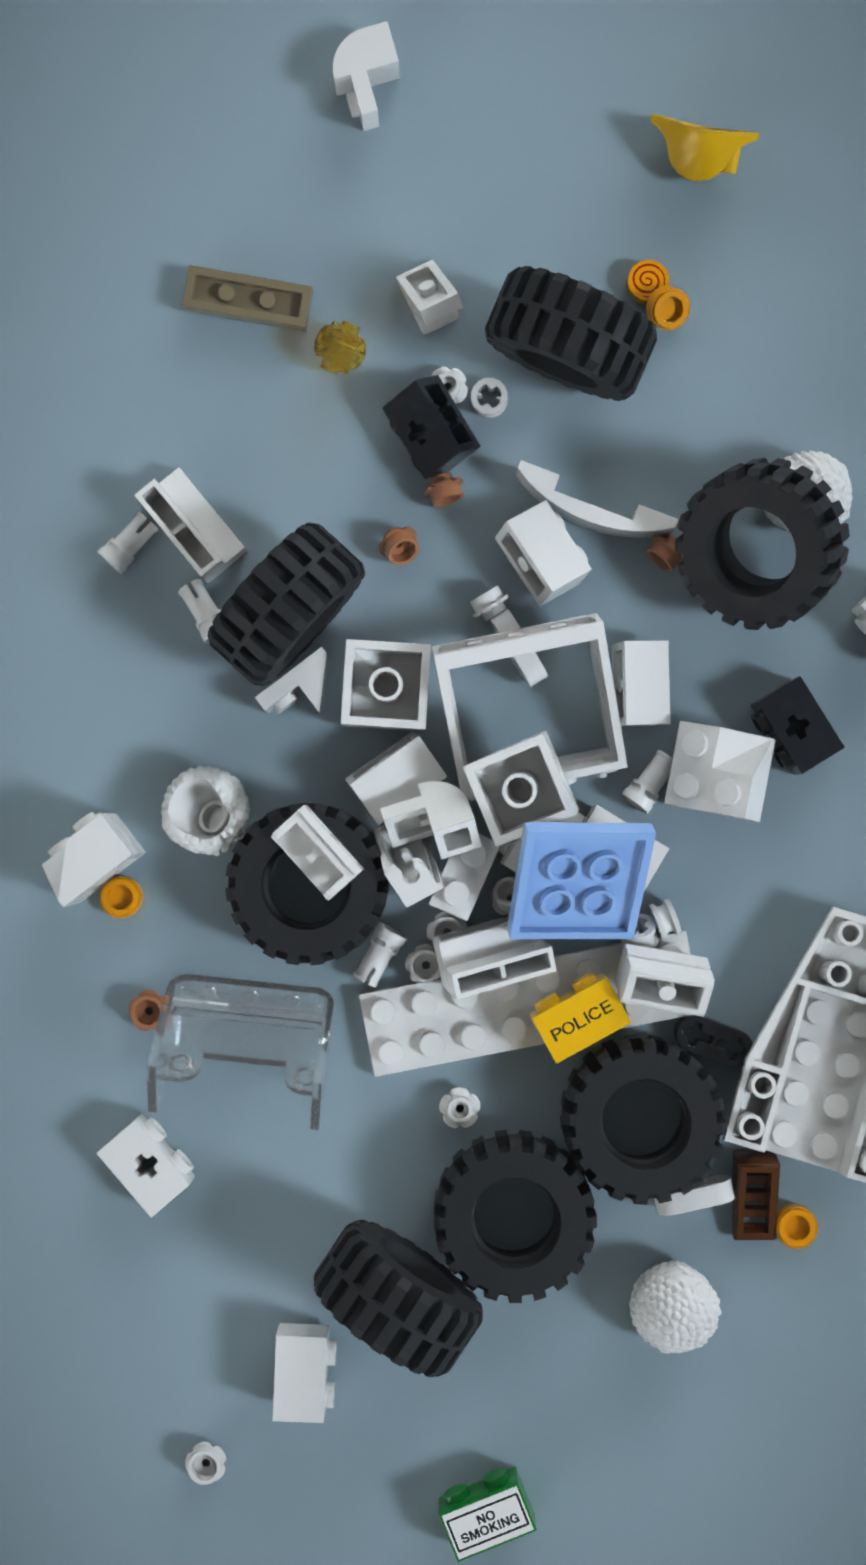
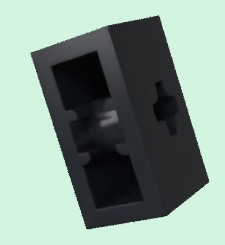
[382,375,481,479]
[750,676,845,775]

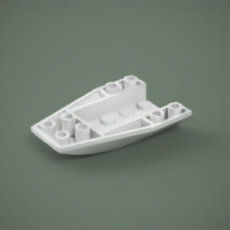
[722,907,866,1183]

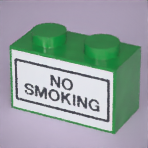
[439,1467,537,1562]

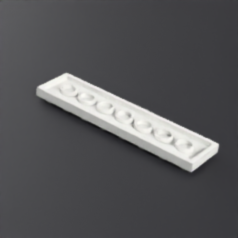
[359,930,691,1077]

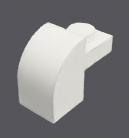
[333,21,400,131]
[380,781,482,860]

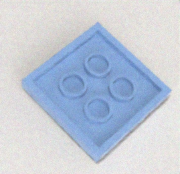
[507,822,656,939]

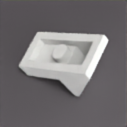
[396,259,464,334]
[255,647,329,714]

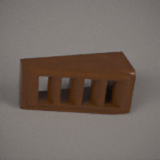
[732,1150,780,1240]

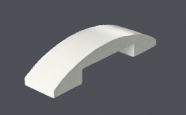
[516,460,678,538]

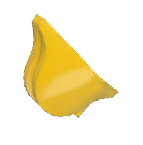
[650,113,760,181]

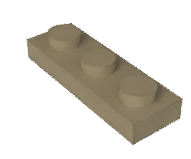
[182,265,313,332]

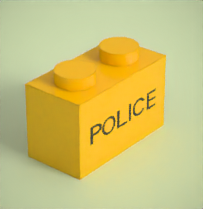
[530,972,632,1064]

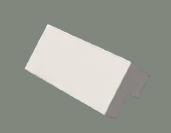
[134,467,247,583]
[432,915,557,1000]

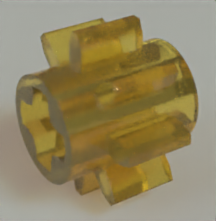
[314,320,366,375]

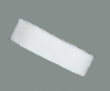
[489,609,548,687]
[654,1175,735,1216]

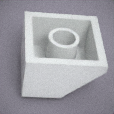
[341,639,431,732]
[664,721,775,822]
[463,731,579,847]
[42,812,146,907]

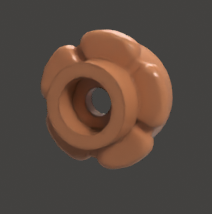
[424,472,464,508]
[379,526,419,565]
[646,534,683,572]
[129,990,170,1031]

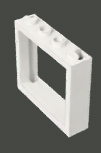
[431,613,628,801]

